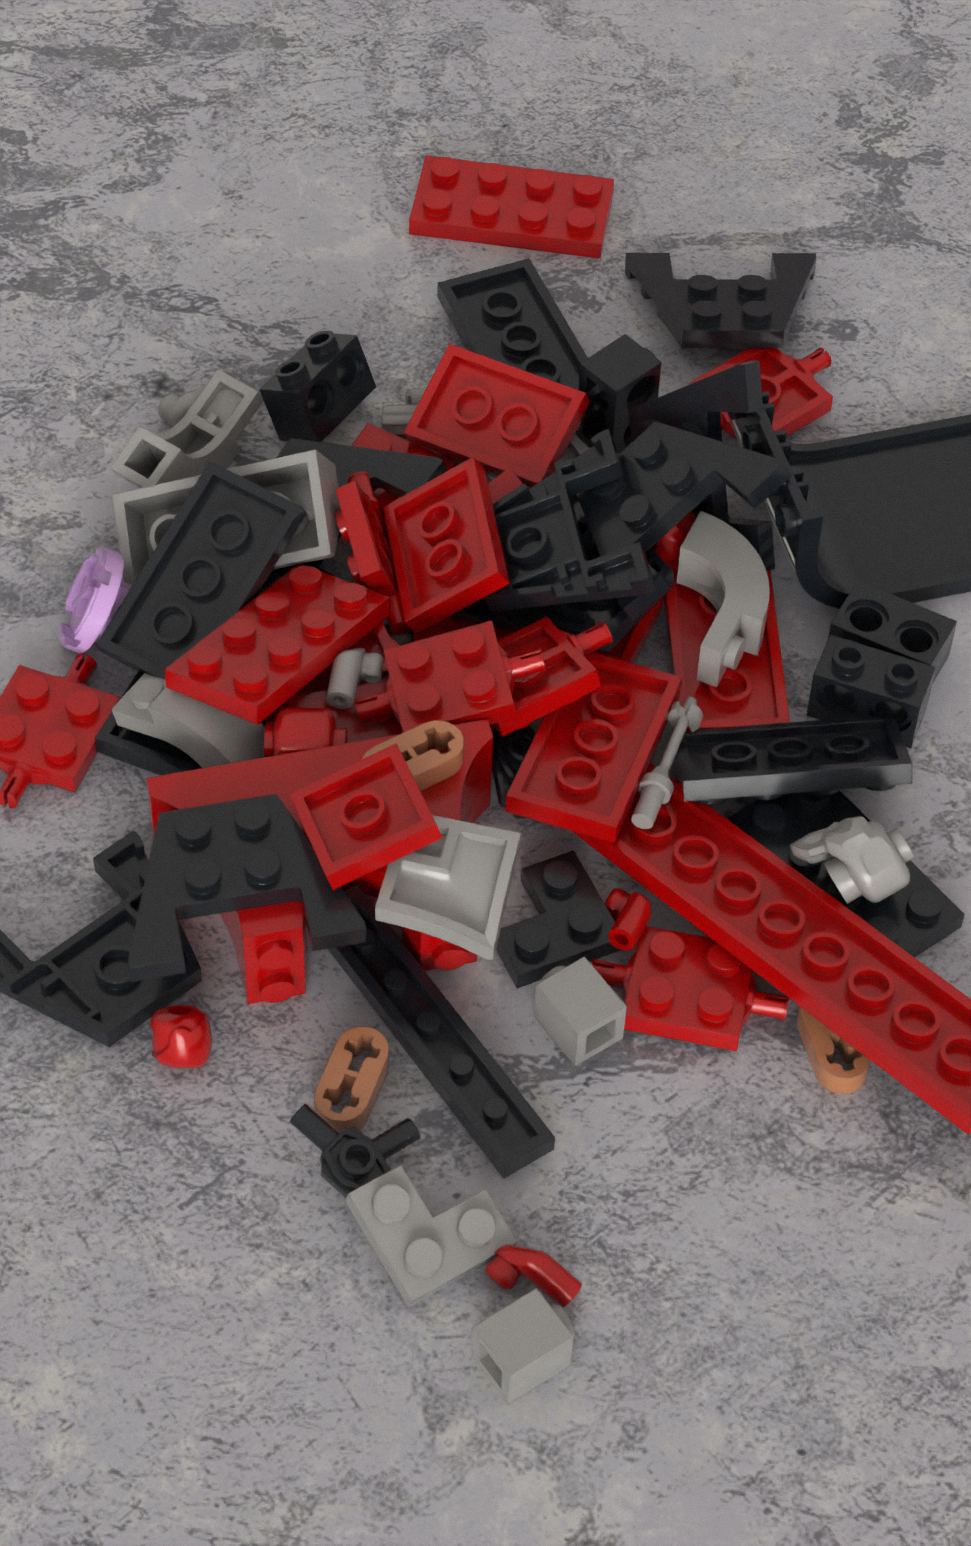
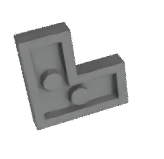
[345,1165,518,1308]

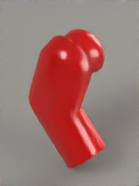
[605,888,652,951]
[486,1244,582,1307]

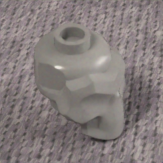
[789,816,915,904]

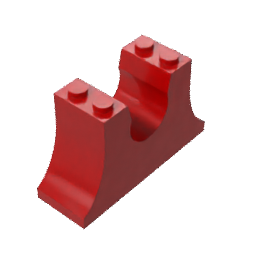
[146,719,493,1004]

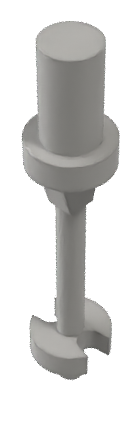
[631,697,703,829]

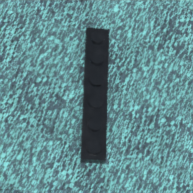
[328,885,555,1179]

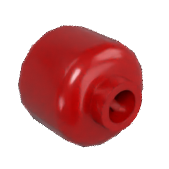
[264,707,348,758]

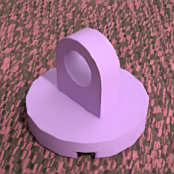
[58,546,133,654]

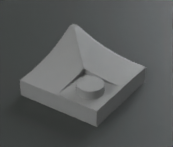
[375,815,521,960]

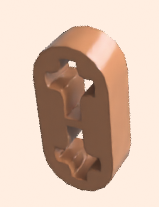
[362,720,464,791]
[796,1005,871,1094]
[314,1026,389,1133]

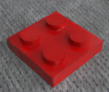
[289,743,443,890]

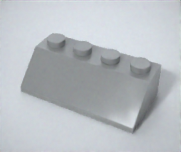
[112,449,341,585]

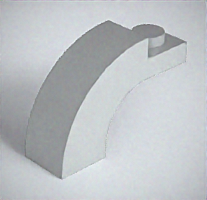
[110,369,264,488]
[676,511,770,687]
[111,673,265,768]

